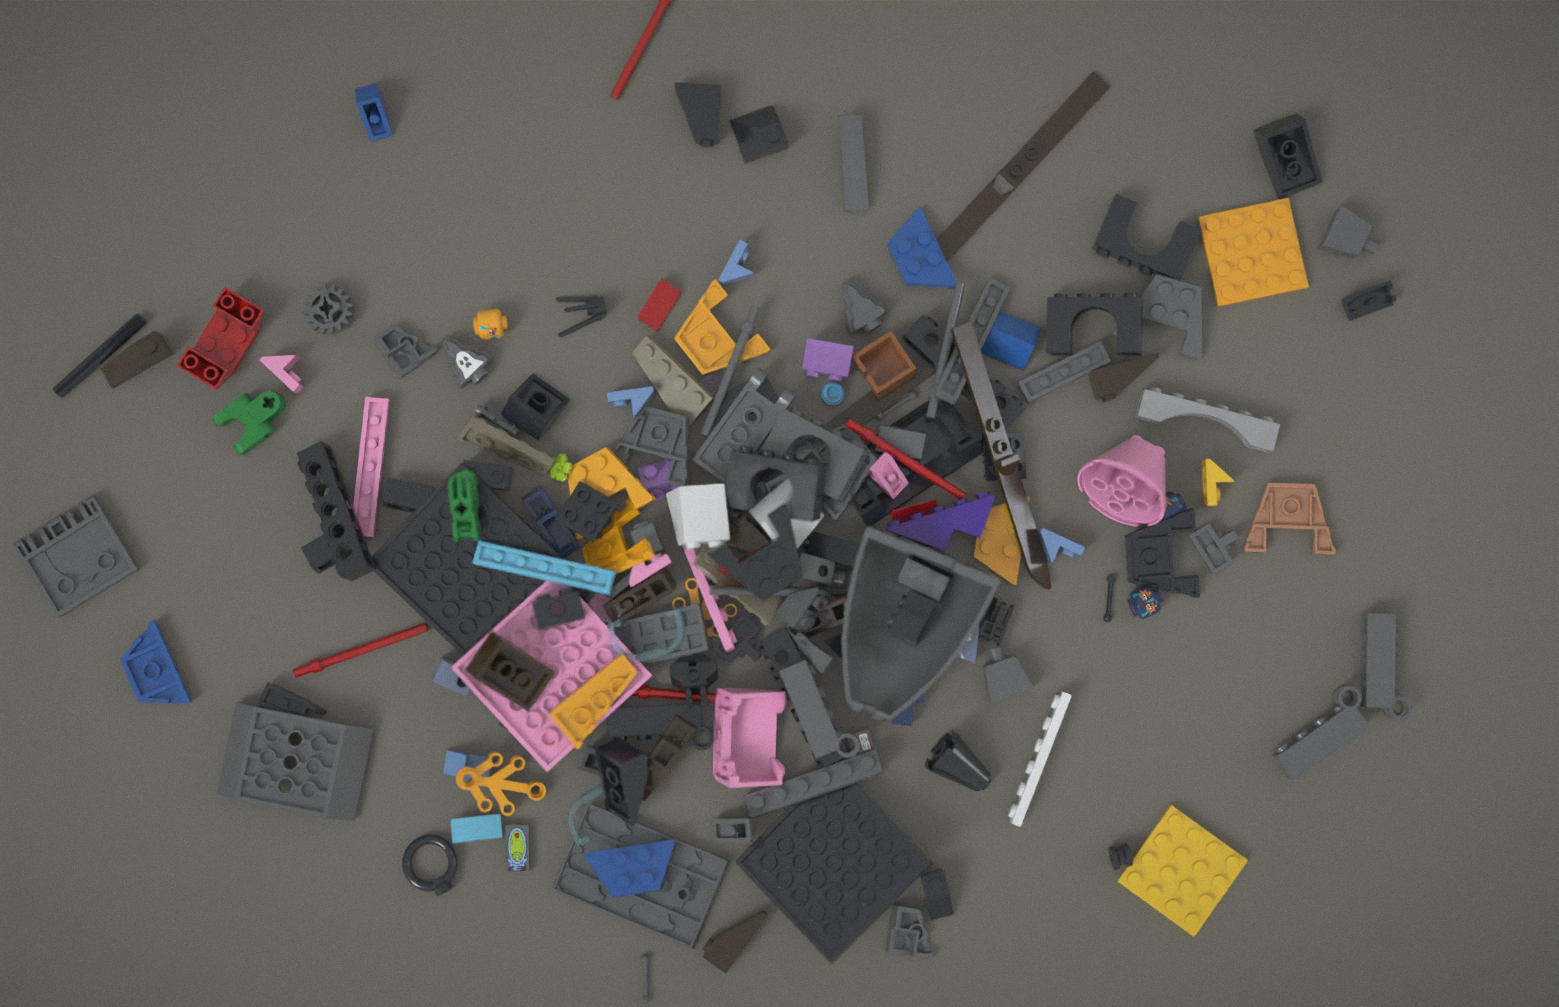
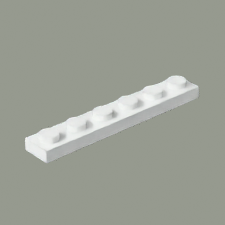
[1008,691,1072,827]

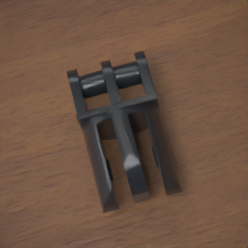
[978,597,1015,646]

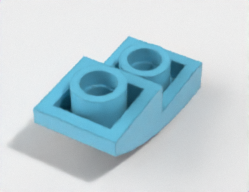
[450,814,502,843]

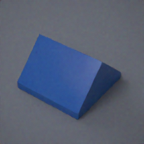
[981,311,1041,370]

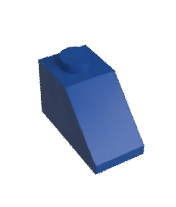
[355,83,393,141]

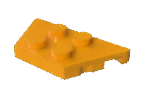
[973,496,1030,585]

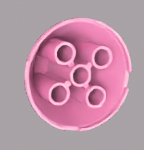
[1077,435,1166,527]

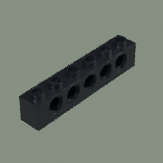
[902,315,1025,430]
[297,441,376,581]
[759,629,848,767]

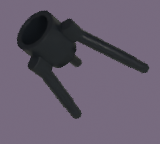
[556,295,607,338]

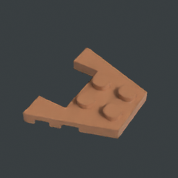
[1243,483,1336,555]

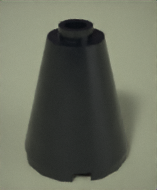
[925,731,991,792]

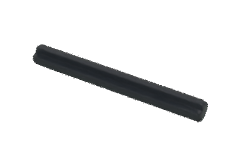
[53,314,146,398]

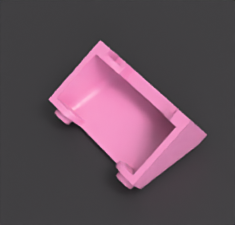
[713,688,787,788]

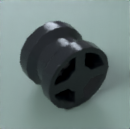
[1108,843,1133,870]

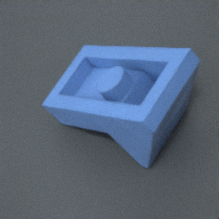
[718,240,754,286]
[607,386,655,419]
[1038,528,1085,564]
[443,750,493,778]

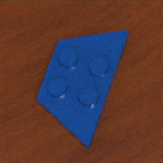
[887,207,956,289]
[120,620,192,704]
[584,839,675,898]

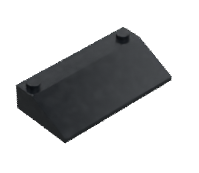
[850,399,984,526]

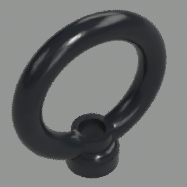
[402,835,458,897]

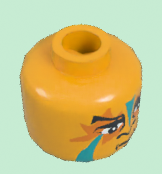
[473,309,508,340]

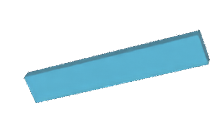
[473,541,616,595]

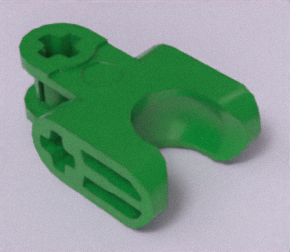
[212,391,286,456]
[448,469,480,542]

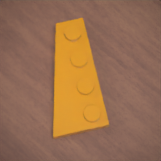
[548,653,637,749]

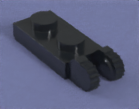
[258,682,327,716]

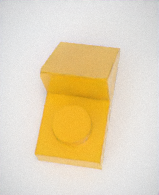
[1201,459,1234,507]

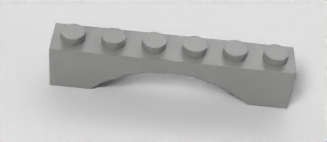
[1134,387,1280,453]

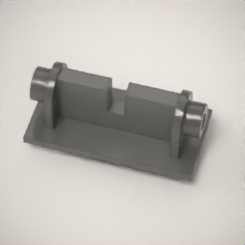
[474,401,521,438]

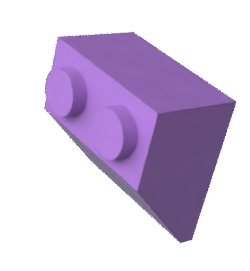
[802,338,853,382]

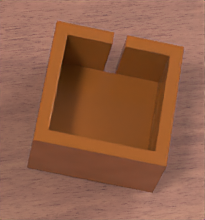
[852,331,917,400]

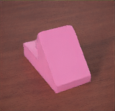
[260,355,304,394]
[868,452,909,499]
[629,553,672,587]

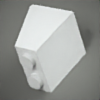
[749,478,825,548]
[666,484,730,549]

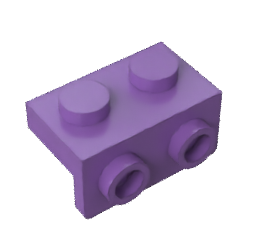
[638,459,691,501]

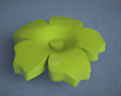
[549,453,573,482]

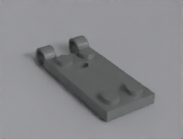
[692,368,797,485]

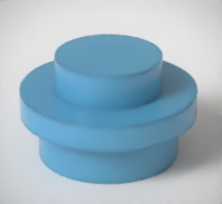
[821,382,845,406]

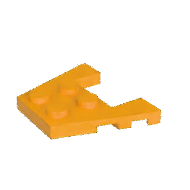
[674,279,771,375]
[567,447,656,541]
[581,497,654,574]

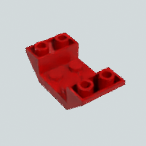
[176,287,265,390]

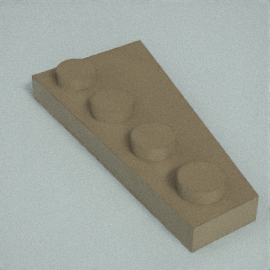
[632,335,715,428]
[456,416,554,475]
[693,544,780,626]

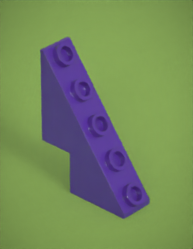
[886,491,995,551]

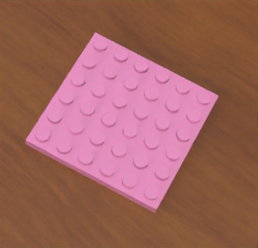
[451,581,652,772]

